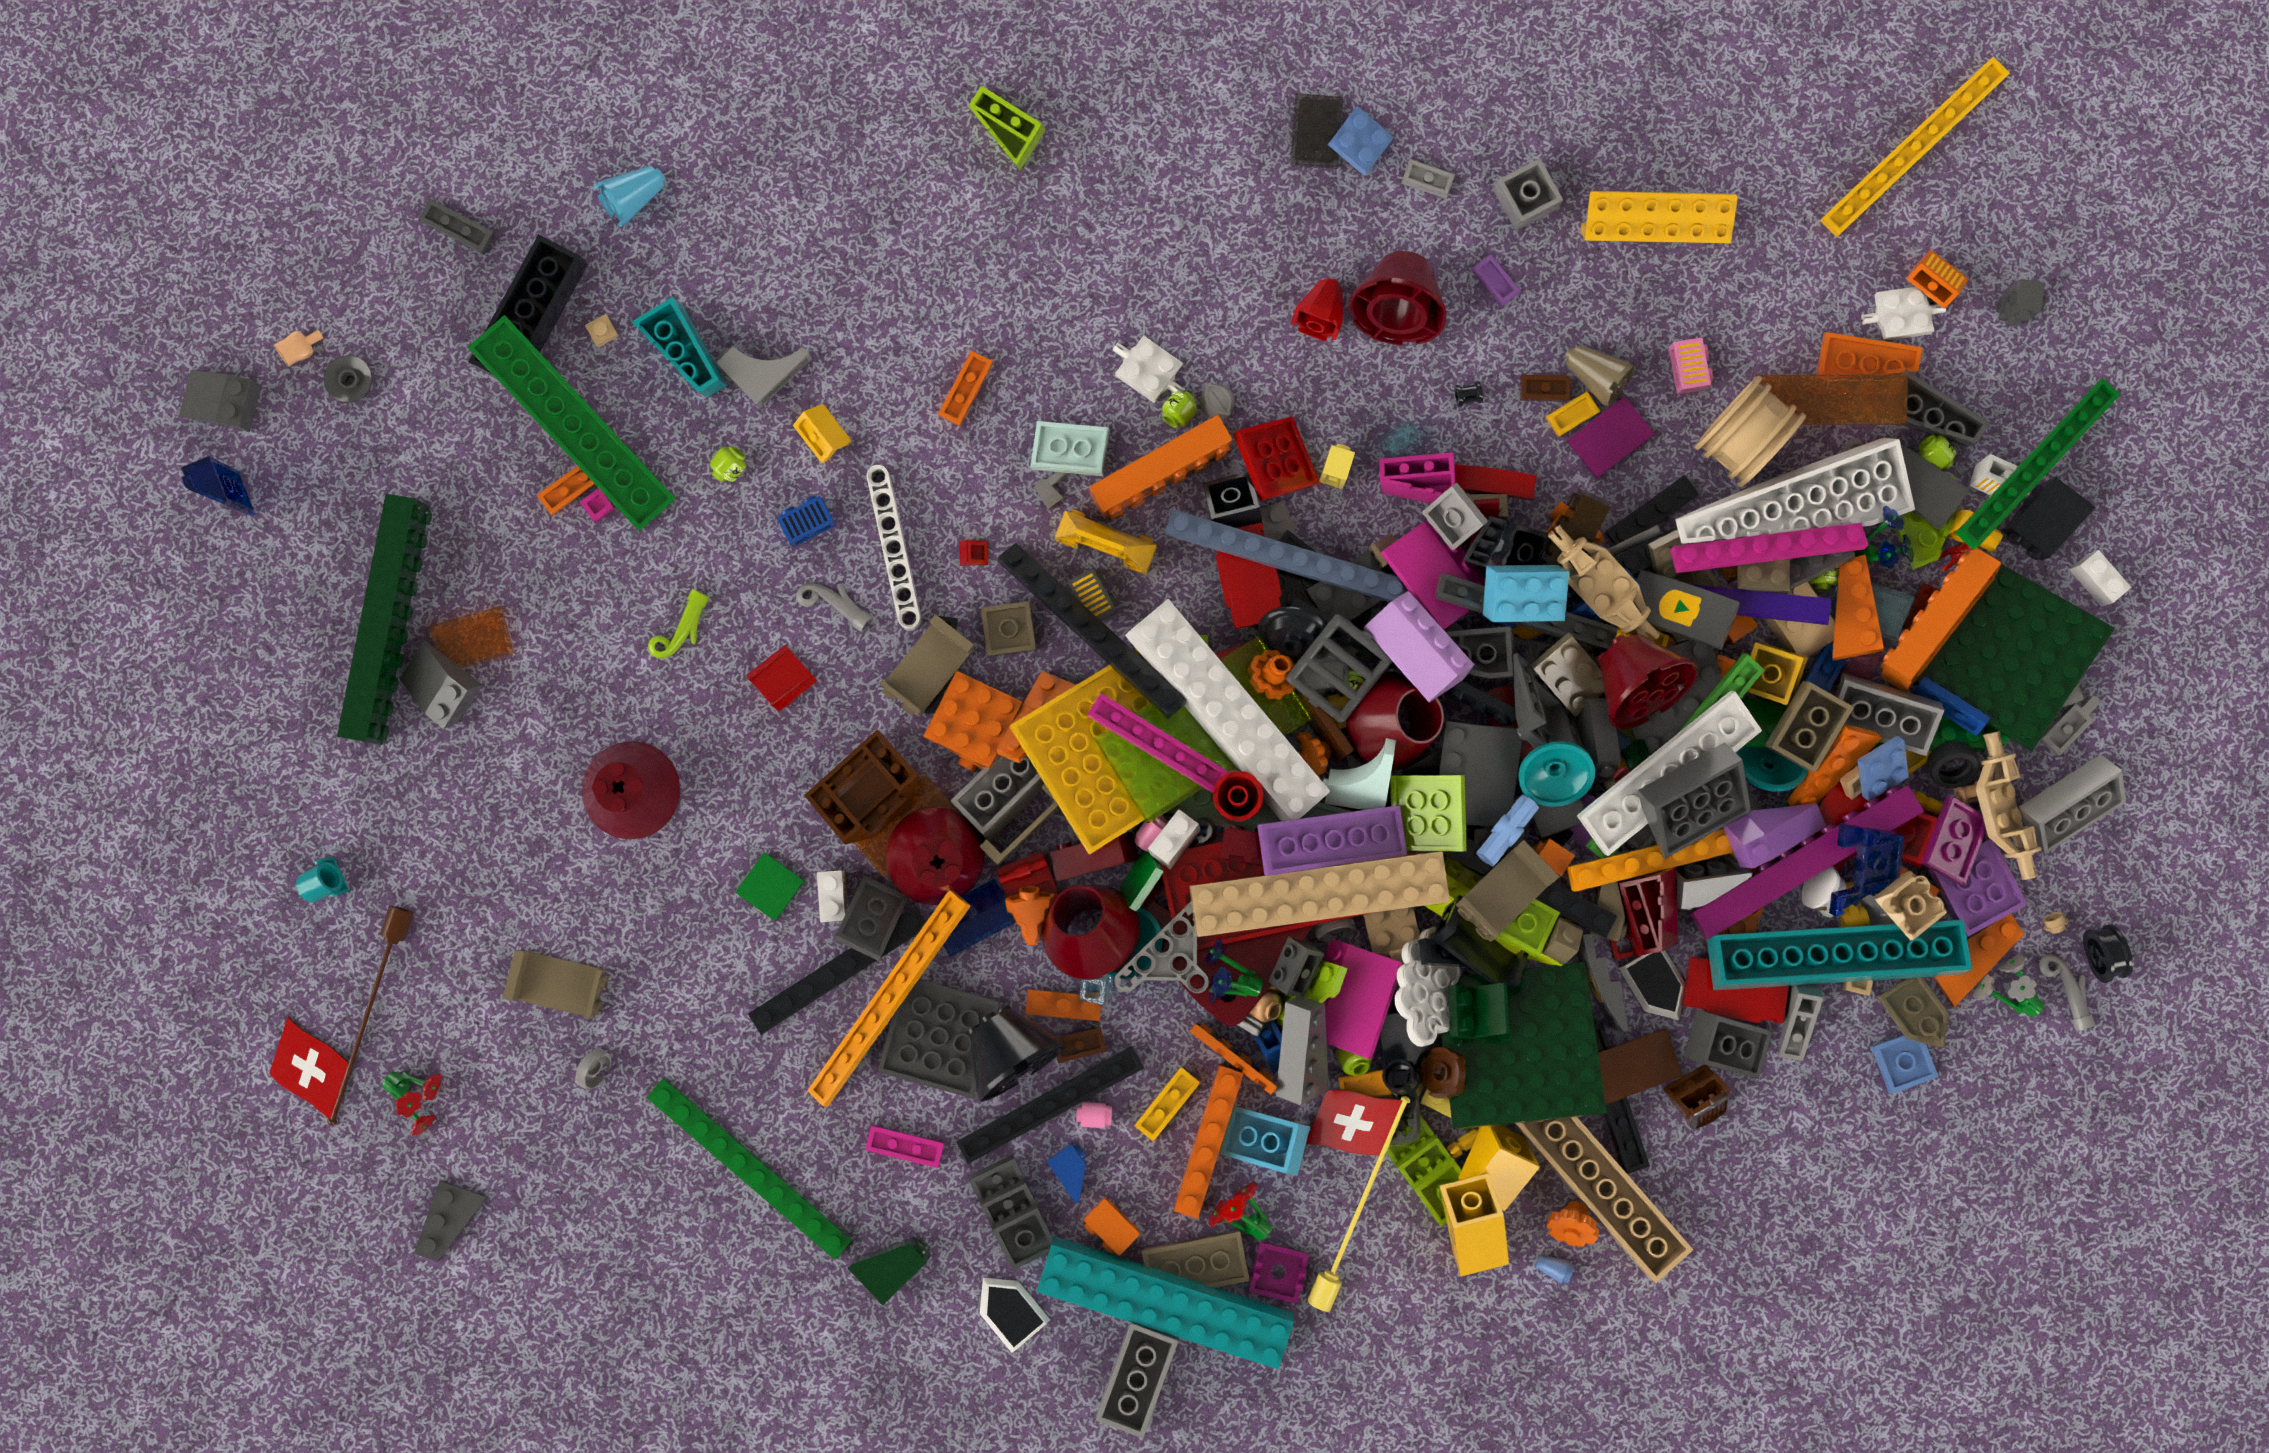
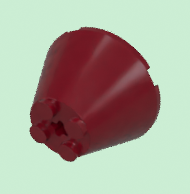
[1597,634,1698,730]
[582,741,680,839]
[886,807,985,905]

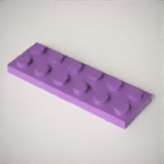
[1258,805,1407,875]

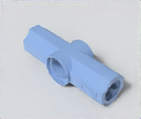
[1476,794,1539,867]

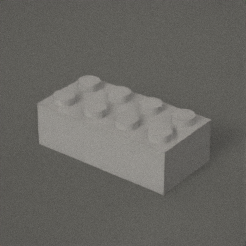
[1096,1322,1179,1438]

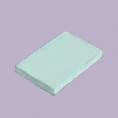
[1030,421,1110,476]

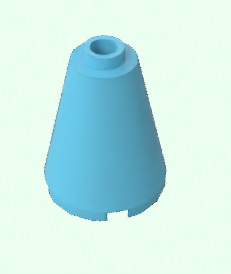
[594,166,665,227]

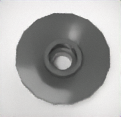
[324,355,373,403]

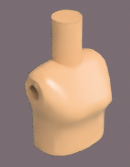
[274,330,323,367]

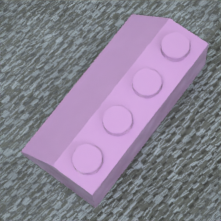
[1364,591,1474,702]

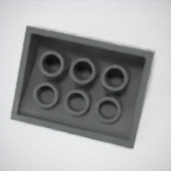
[1439,719,1522,826]
[1638,743,1751,859]

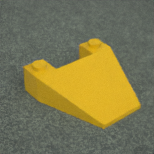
[1055,509,1157,575]

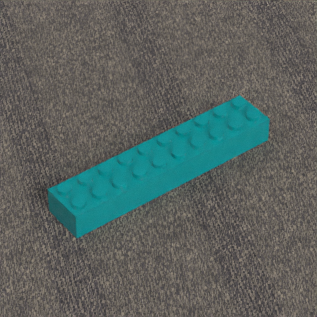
[1707,920,1972,990]
[1037,1236,1294,1370]

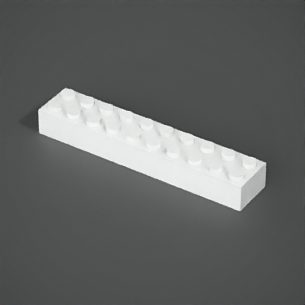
[1125,599,1330,822]

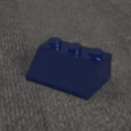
[181,456,256,516]
[929,879,1016,957]

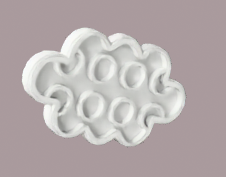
[1395,927,1460,1047]

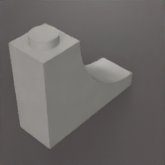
[716,346,812,408]

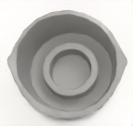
[1200,383,1236,420]
[1313,917,1356,942]
[575,1047,611,1090]

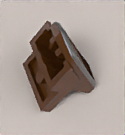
[1663,1065,1730,1129]

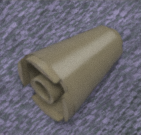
[1565,345,1636,406]

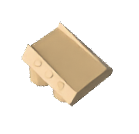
[1874,871,1947,941]

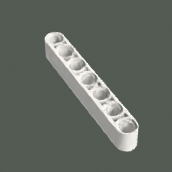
[867,465,922,631]

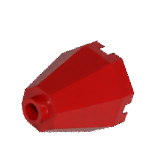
[1291,278,1343,341]

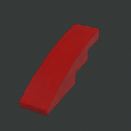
[1455,464,1537,501]

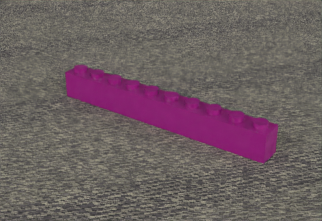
[1688,785,1924,939]

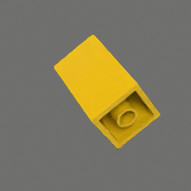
[1440,1173,1509,1277]

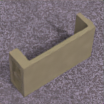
[879,614,976,717]
[980,784,1060,865]
[1455,840,1559,942]
[502,950,609,1019]

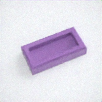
[1471,254,1521,307]

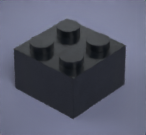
[1202,472,1263,528]

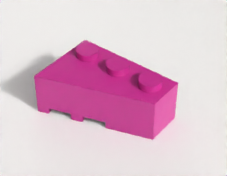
[1379,452,1456,504]

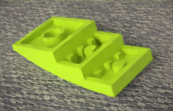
[1386,1115,1462,1227]

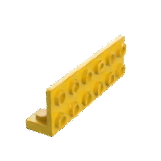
[1581,191,1738,243]

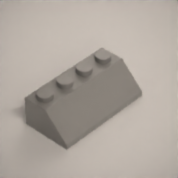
[1834,673,1944,756]
[2019,754,2126,854]
[951,755,1045,841]

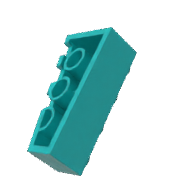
[632,297,728,398]

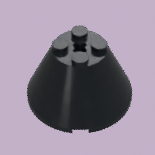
[967,1005,1065,1102]

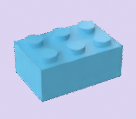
[1483,565,1569,622]

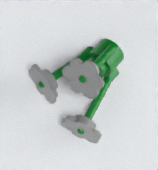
[1973,954,2044,1017]

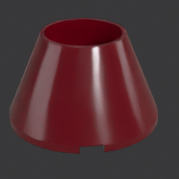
[1348,251,1447,346]
[1346,671,1444,770]
[1042,884,1140,980]

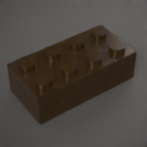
[1540,488,1611,589]

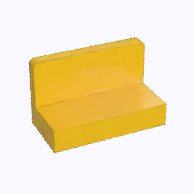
[793,404,851,463]

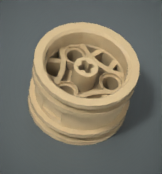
[1694,375,1806,487]

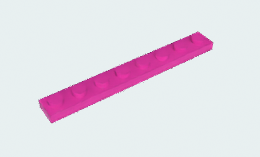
[1670,523,1869,573]

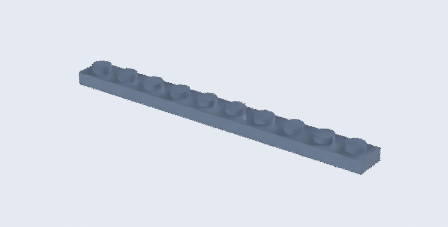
[1164,509,1407,602]

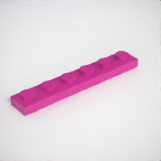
[1087,693,1229,793]

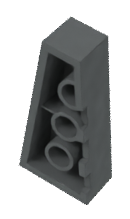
[1872,370,1990,447]

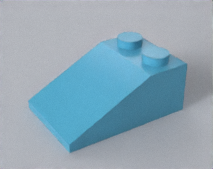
[1220,1106,1310,1176]

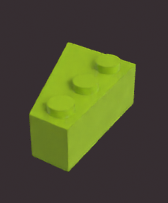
[968,85,1046,170]

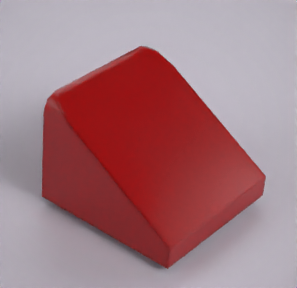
[959,539,988,566]

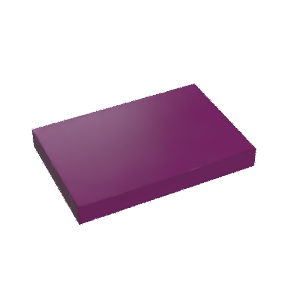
[1566,396,1655,479]
[1921,796,1986,885]

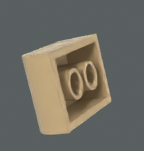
[1764,582,1835,657]

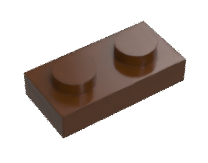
[1520,374,1570,402]
[1057,1027,1107,1063]

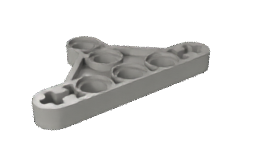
[1115,902,1209,993]

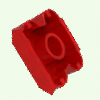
[746,645,817,712]

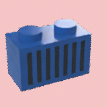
[777,496,836,547]

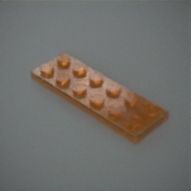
[1754,374,1908,425]

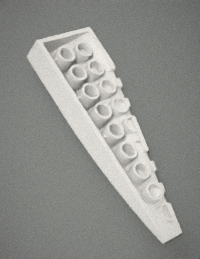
[1675,438,1915,544]

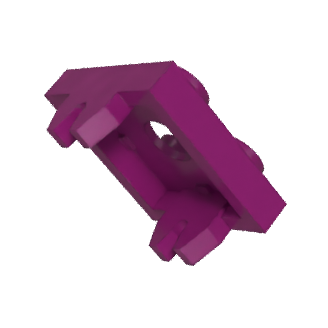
[1248,1241,1309,1304]

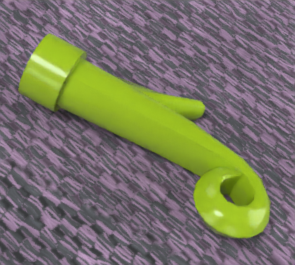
[648,589,710,658]

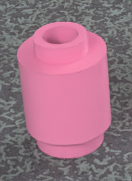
[1134,814,1168,852]
[1076,1102,1112,1128]

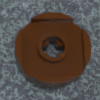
[1420,1047,1466,1099]

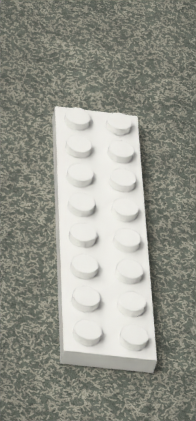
[1577,691,1762,856]

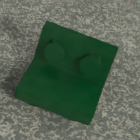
[1447,983,1509,1039]

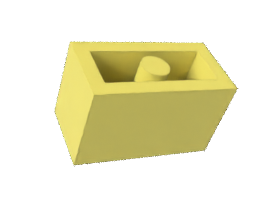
[1319,444,1355,489]

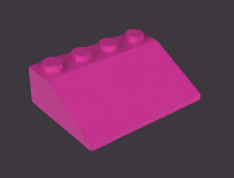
[1381,520,1486,630]
[1323,938,1404,1059]

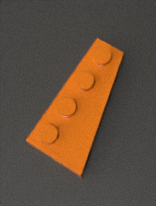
[1933,914,2024,1007]

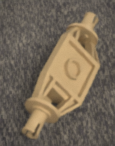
[1548,525,1660,641]
[1975,731,2041,880]
[1363,859,1420,963]

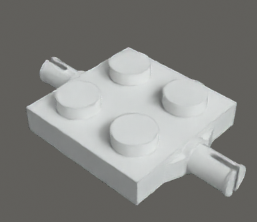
[1861,287,1946,341]
[1112,335,1185,403]

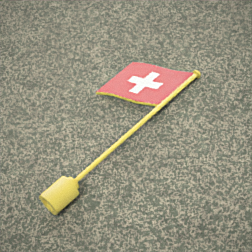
[1306,1090,1410,1312]

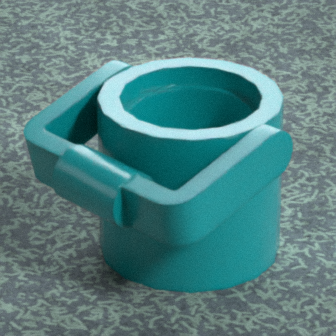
[296,856,349,903]

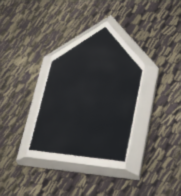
[1618,950,1685,1020]
[980,1277,1050,1353]

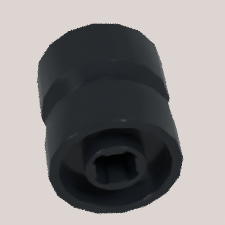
[1382,1059,1424,1101]

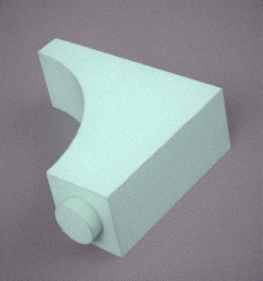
[1323,738,1396,810]

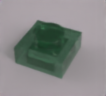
[1621,739,1651,772]

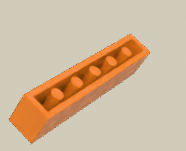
[1173,1064,1244,1219]

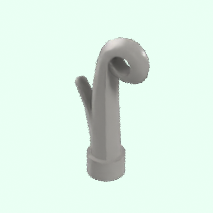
[796,583,873,633]
[2039,954,2096,1031]

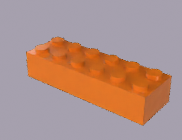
[1089,415,1233,521]
[1880,548,2001,692]

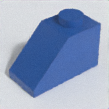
[1253,1020,1282,1074]
[1047,1142,1087,1203]

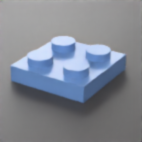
[1328,106,1394,175]
[1857,736,1909,801]
[1871,1034,1939,1094]

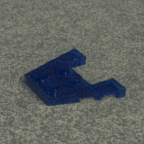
[1829,823,1904,917]

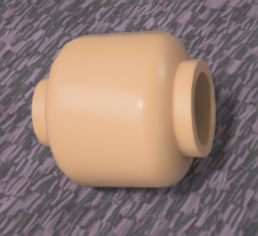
[1249,989,1282,1023]

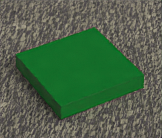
[1120,850,1163,911]
[735,852,805,921]

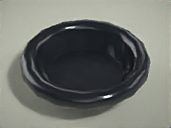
[1258,606,1331,658]

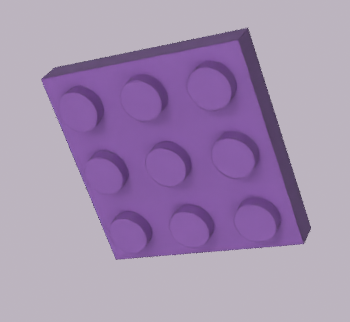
[1928,838,2028,937]

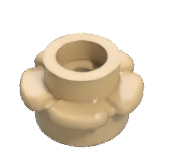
[2043,912,2069,934]

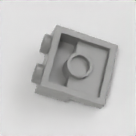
[1422,483,1488,550]

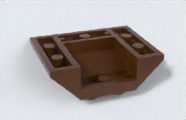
[804,729,920,845]

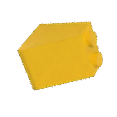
[1458,1125,1540,1211]

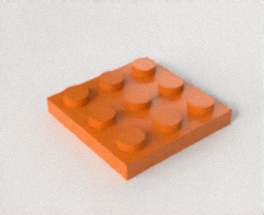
[923,671,1023,769]

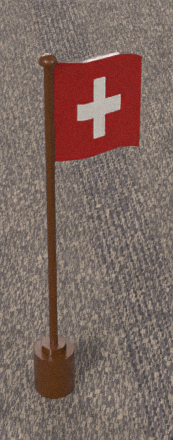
[269,905,414,1126]

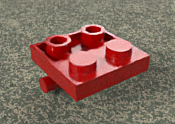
[996,851,1059,899]

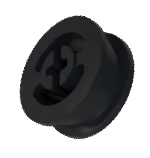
[2083,924,2133,983]

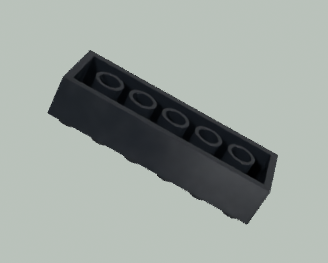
[468,234,588,379]

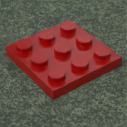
[1233,416,1320,502]

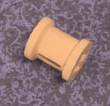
[1954,781,1979,804]

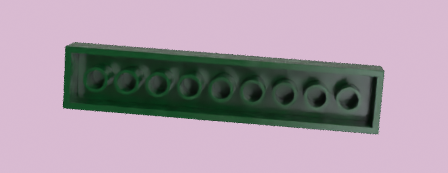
[337,493,432,745]

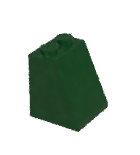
[847,1237,931,1306]

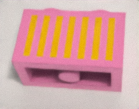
[1669,338,1713,394]

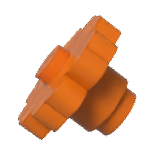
[1248,650,1295,699]
[1293,732,1331,778]
[1546,1201,1599,1247]

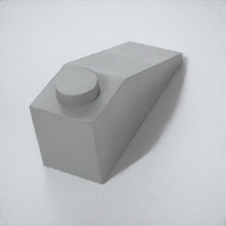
[1778,984,1824,1061]

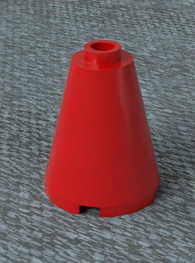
[1213,771,1264,822]

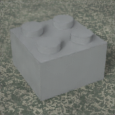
[1493,158,1563,231]

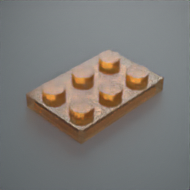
[429,606,514,669]

